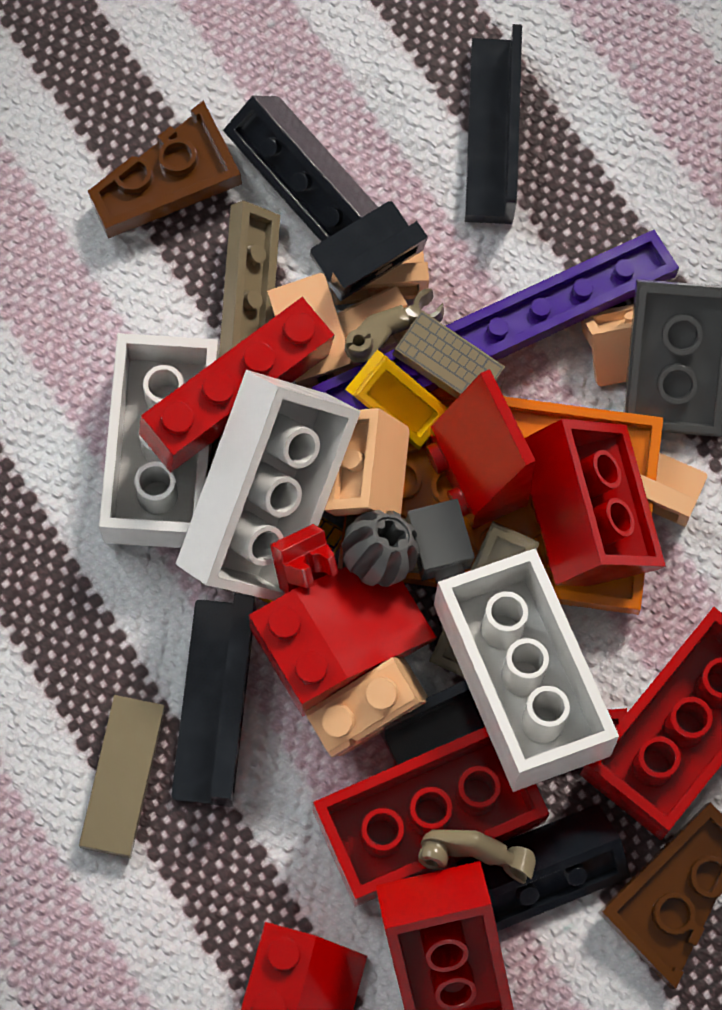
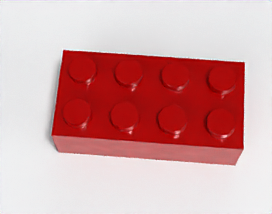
[580,607,722,840]
[313,727,550,907]

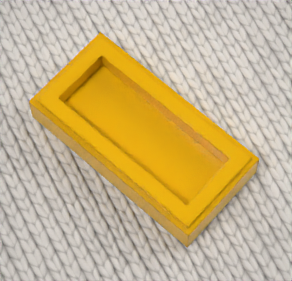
[345,350,447,450]

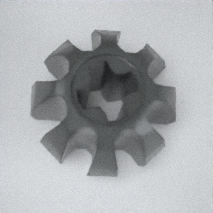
[341,510,420,587]

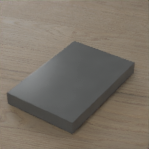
[623,279,722,437]

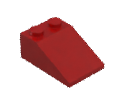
[425,369,536,529]
[249,567,437,717]
[376,861,514,1010]

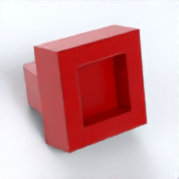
[270,524,338,593]

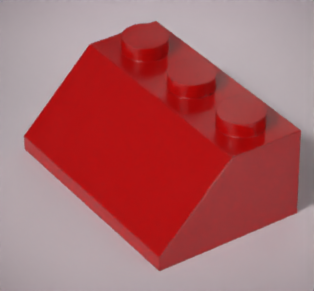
[525,419,666,586]
[241,922,368,1010]

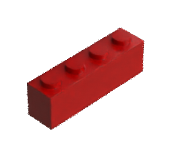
[139,296,335,473]

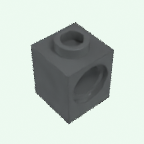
[406,498,475,584]

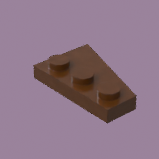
[88,100,242,239]
[598,802,722,989]

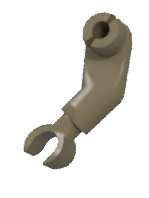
[345,288,444,364]
[418,830,536,884]

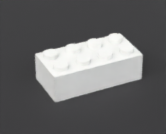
[99,333,219,548]
[176,370,361,601]
[434,548,619,792]

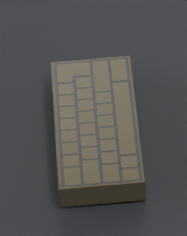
[392,310,505,398]

